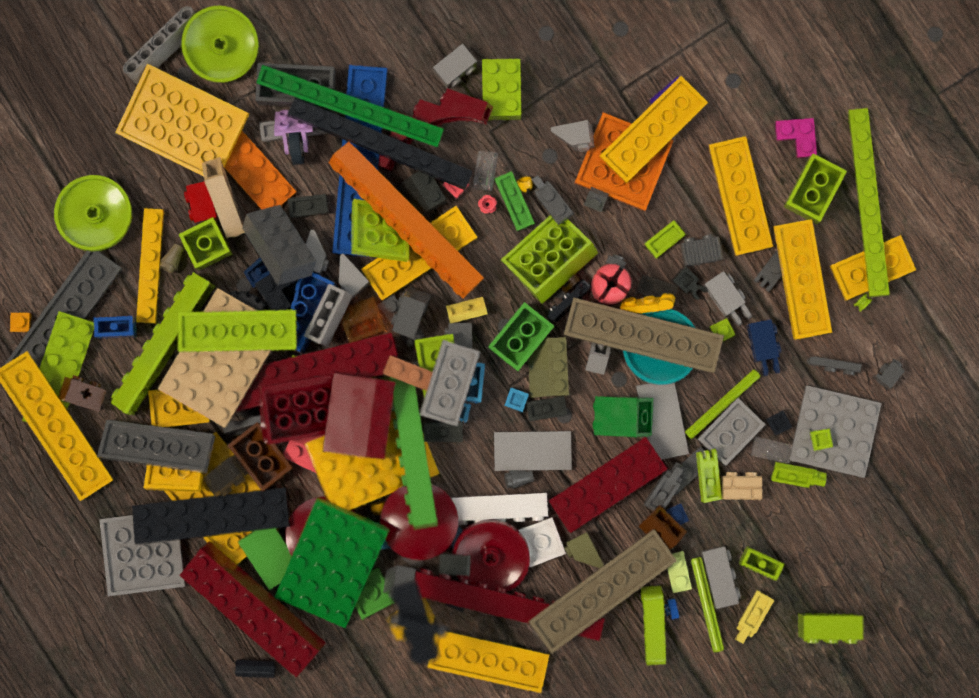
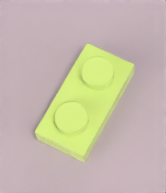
[667,551,692,593]

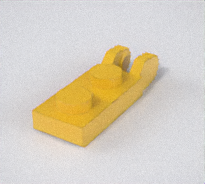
[620,293,675,313]

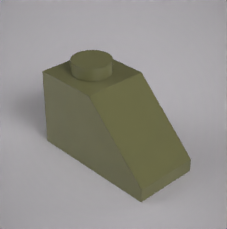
[565,532,604,568]

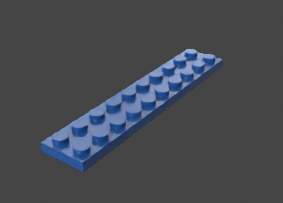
[332,65,387,257]

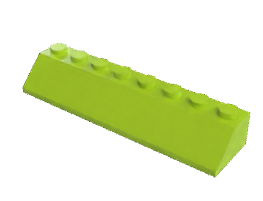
[111,272,215,416]

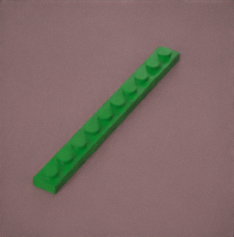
[256,64,444,147]

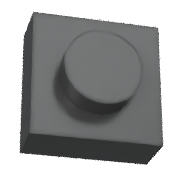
[584,187,609,212]
[605,254,627,271]

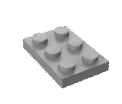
[697,398,766,466]

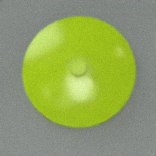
[181,6,258,83]
[54,175,132,252]

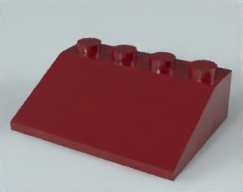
[260,373,336,445]
[323,374,395,460]

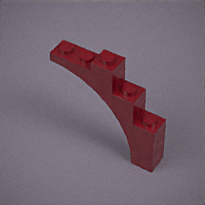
[378,88,493,172]

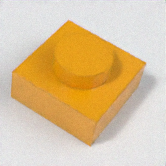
[10,313,31,332]

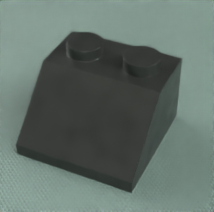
[396,171,447,216]

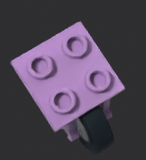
[274,110,313,165]

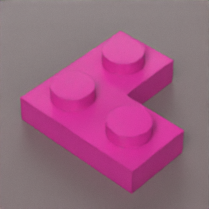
[775,118,817,158]

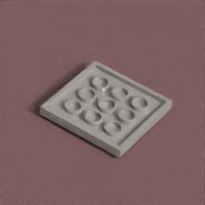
[789,385,882,478]
[99,515,186,596]

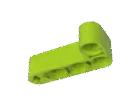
[641,585,666,666]

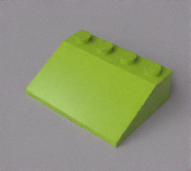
[501,216,598,304]

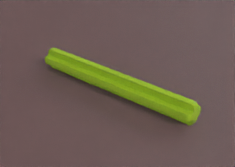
[685,369,760,439]
[691,557,724,652]

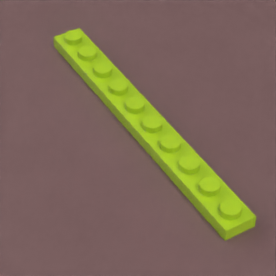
[848,108,890,297]

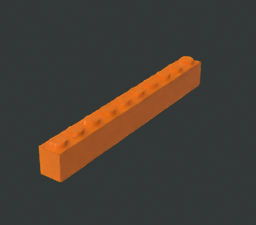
[328,142,484,299]

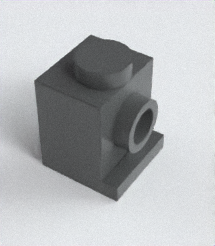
[872,359,905,390]

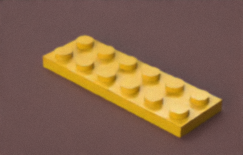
[600,76,708,184]
[708,136,773,256]
[361,206,477,301]
[773,219,832,340]
[427,631,549,693]

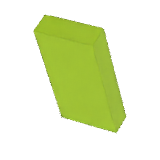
[644,220,686,259]

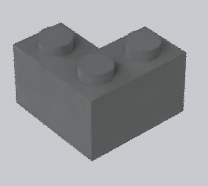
[391,287,431,339]

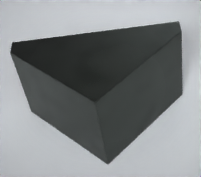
[439,553,471,576]

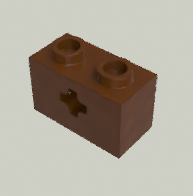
[58,375,107,412]
[638,505,687,550]

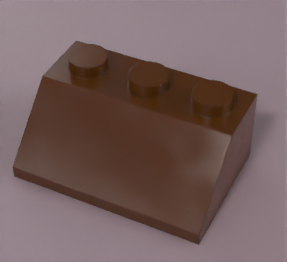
[227,422,293,492]

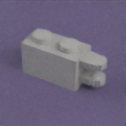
[703,271,752,326]

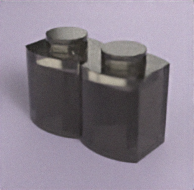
[203,455,248,498]

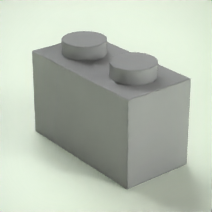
[433,44,477,88]

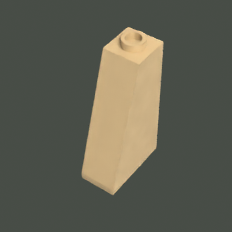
[202,157,245,238]

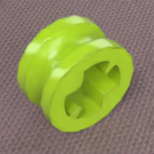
[854,293,872,312]

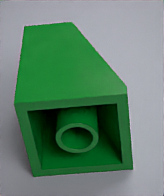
[593,396,653,437]

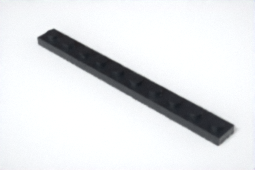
[288,97,473,190]

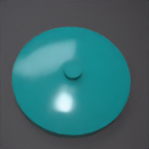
[623,309,695,385]

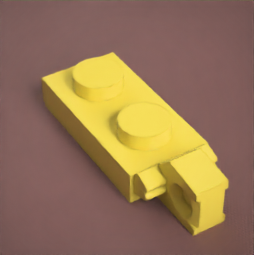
[735,590,774,643]

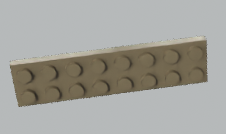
[564,298,724,374]
[528,529,677,654]

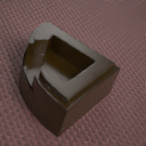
[561,275,580,294]

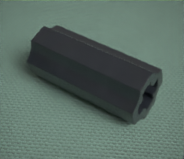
[235,660,276,678]

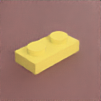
[446,297,488,323]

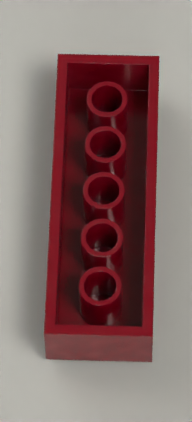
[549,437,667,533]

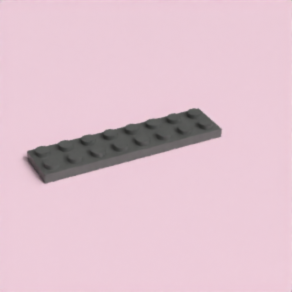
[3,251,122,368]

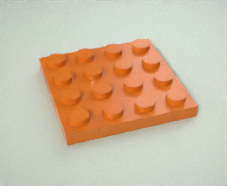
[575,112,674,211]

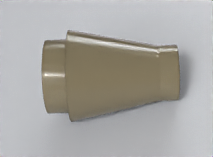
[160,244,184,274]

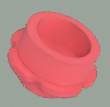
[478,195,497,214]

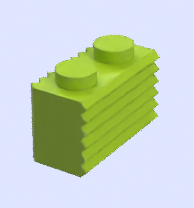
[739,547,784,581]

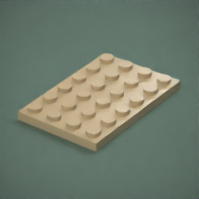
[158,288,272,428]

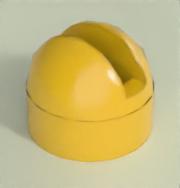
[517,176,533,192]
[370,501,385,516]

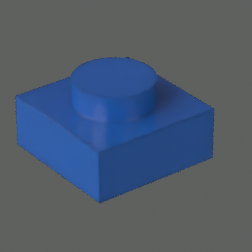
[664,598,680,619]

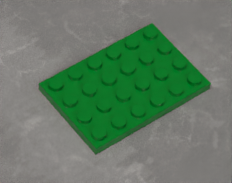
[274,497,389,628]

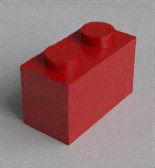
[184,181,219,225]

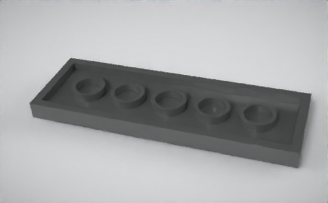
[97,420,215,473]

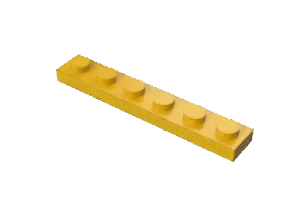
[136,208,164,324]

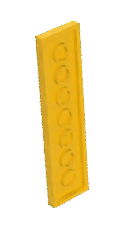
[0,351,113,501]

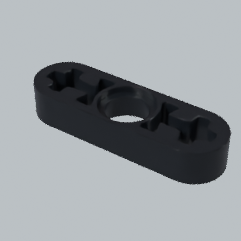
[387,614,448,637]

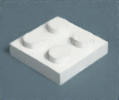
[518,518,566,567]

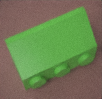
[488,302,554,371]

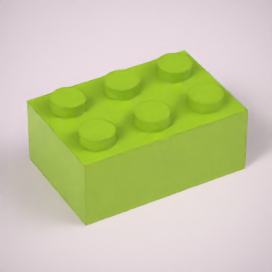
[482,59,521,120]
[783,153,847,224]
[798,613,863,644]

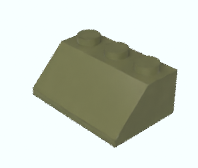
[528,337,569,398]

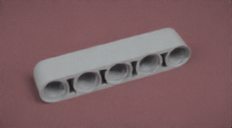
[123,6,196,84]

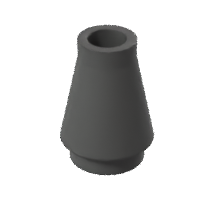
[504,470,534,489]

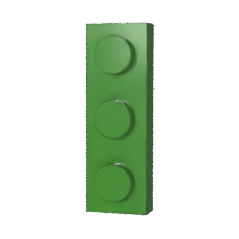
[494,171,535,232]

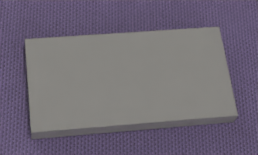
[419,340,480,426]
[636,383,689,459]
[494,431,572,471]

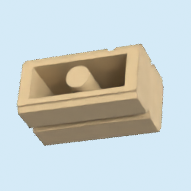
[721,472,762,500]

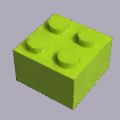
[178,217,233,271]

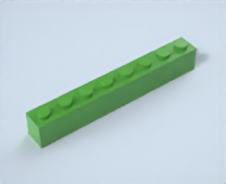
[390,377,438,530]

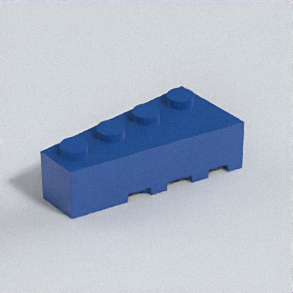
[291,273,339,354]

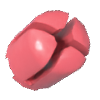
[591,264,631,305]

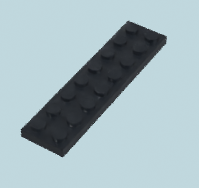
[132,488,290,545]

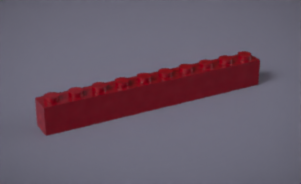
[414,568,605,641]

